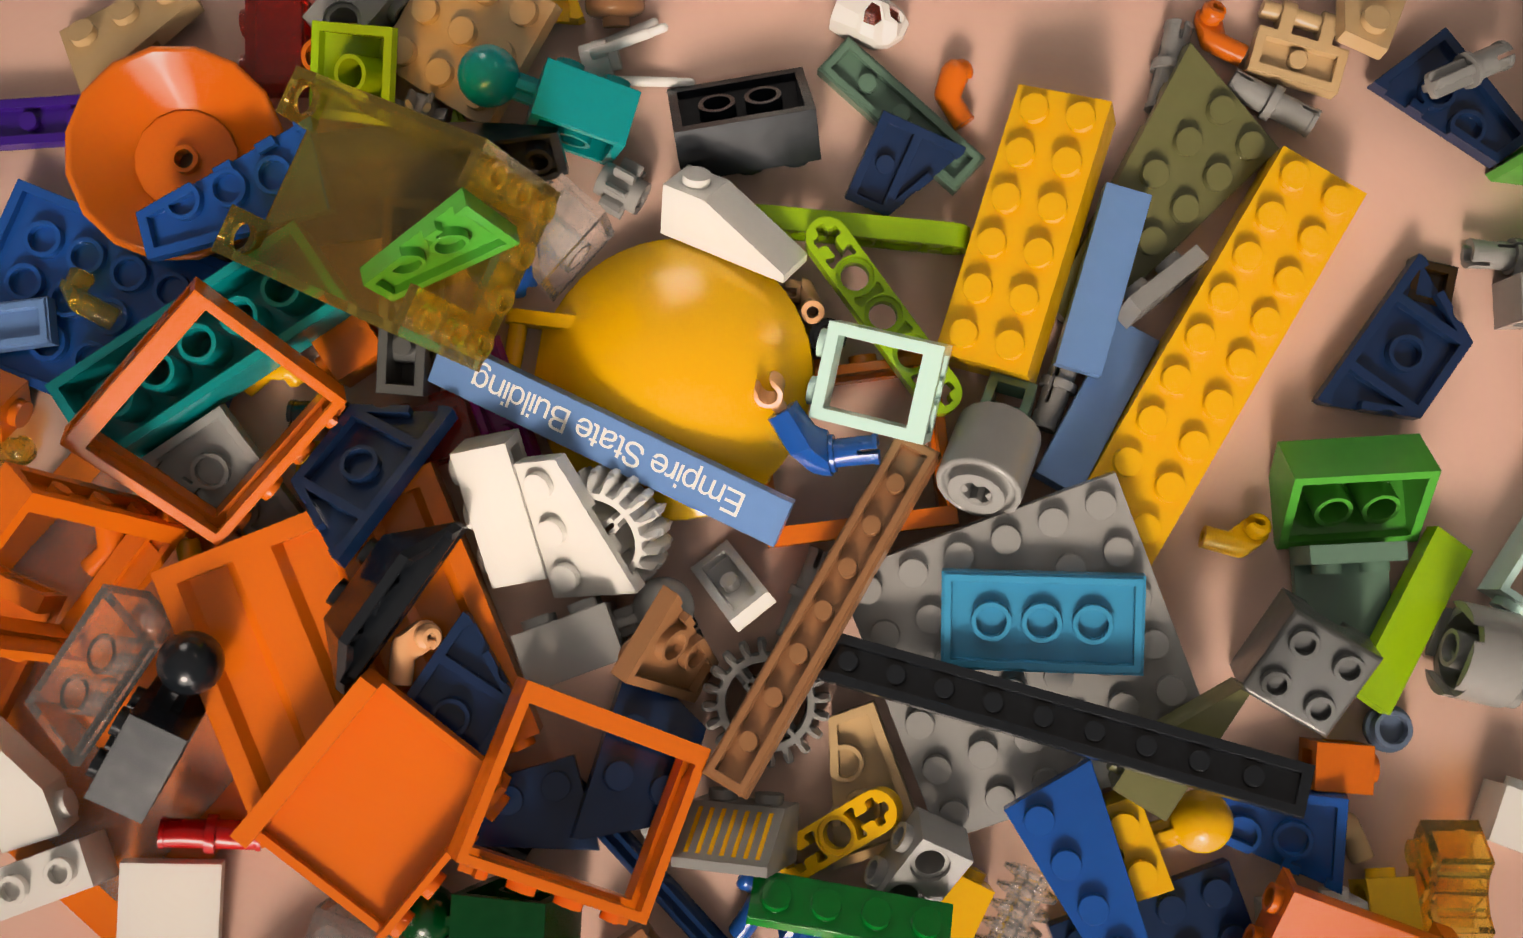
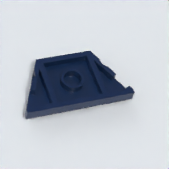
[1311,253,1473,420]
[290,404,458,569]
[406,610,513,756]
[569,680,706,840]

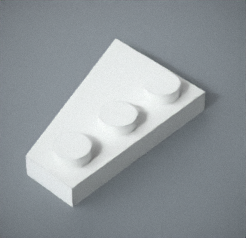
[514,453,646,598]

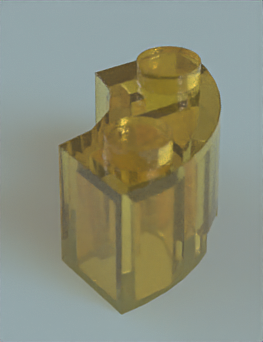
[1404,820,1496,938]

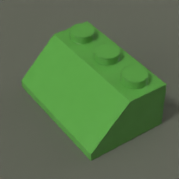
[1269,433,1442,550]

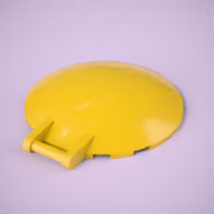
[505,239,814,521]

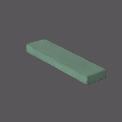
[817,36,986,196]

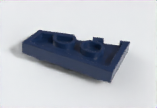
[1367,27,1523,168]
[475,754,600,851]

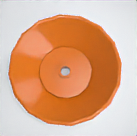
[65,46,284,260]

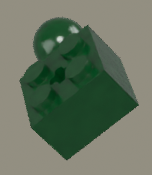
[400,876,582,938]

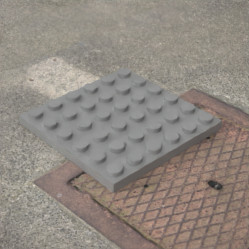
[853,471,1200,833]

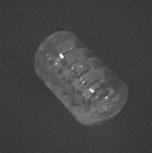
[974,861,1058,938]

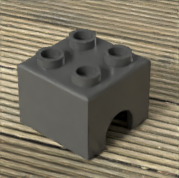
[1229,587,1383,738]

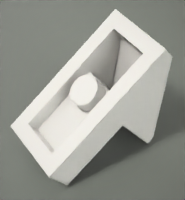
[690,539,776,632]

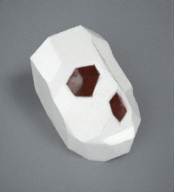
[829,0,909,50]

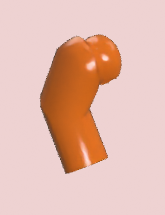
[934,59,974,131]

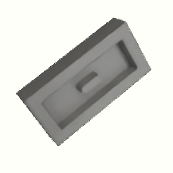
[1118,244,1209,329]

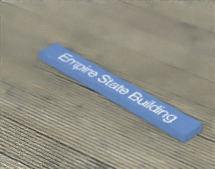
[427,335,796,547]

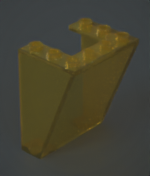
[211,65,561,372]

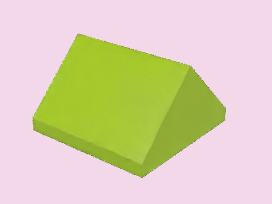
[309,20,398,127]

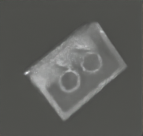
[24,584,172,767]

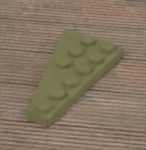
[1056,42,1279,325]

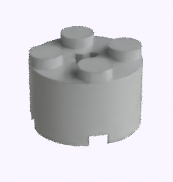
[1425,600,1523,709]

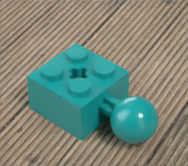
[457,44,641,165]

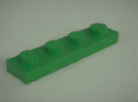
[746,872,953,938]

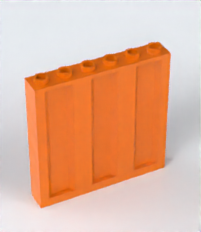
[150,462,543,848]

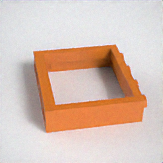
[60,276,347,546]
[765,350,959,549]
[0,461,189,667]
[447,676,711,926]

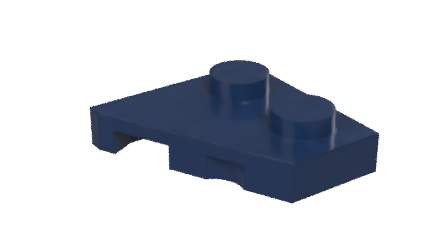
[844,110,966,216]

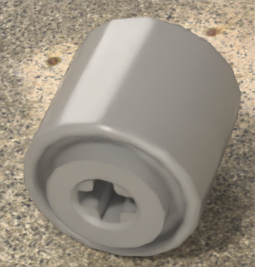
[936,401,1041,518]

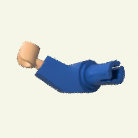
[753,370,881,476]

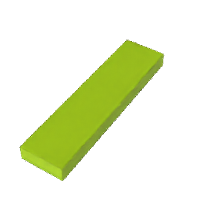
[1356,526,1473,715]

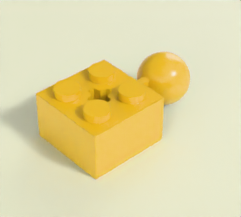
[1102,789,1234,902]

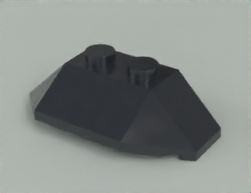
[323,522,469,695]

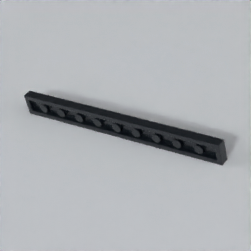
[817,633,1316,820]

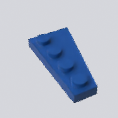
[136,114,338,262]
[1004,758,1148,938]

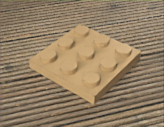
[394,0,563,123]

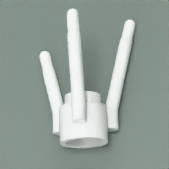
[578,18,695,88]

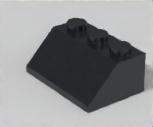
[667,67,821,177]

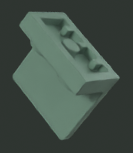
[1289,541,1409,638]

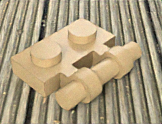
[1243,0,1350,100]

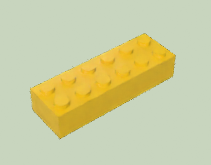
[938,84,1116,384]

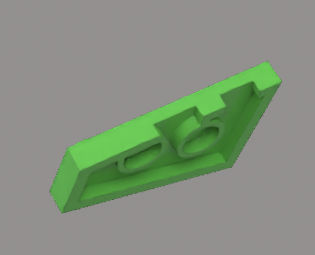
[360,187,520,302]

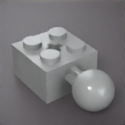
[510,577,695,687]

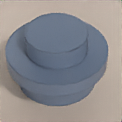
[1362,706,1413,753]

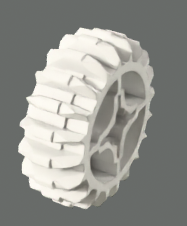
[577,465,673,581]

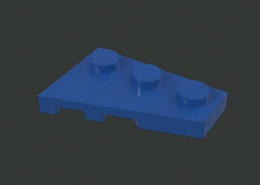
[1222,790,1349,895]

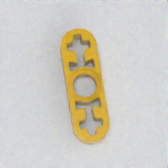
[780,786,903,878]

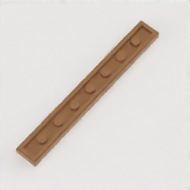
[702,438,942,800]

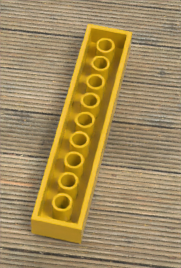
[1086,146,1367,566]

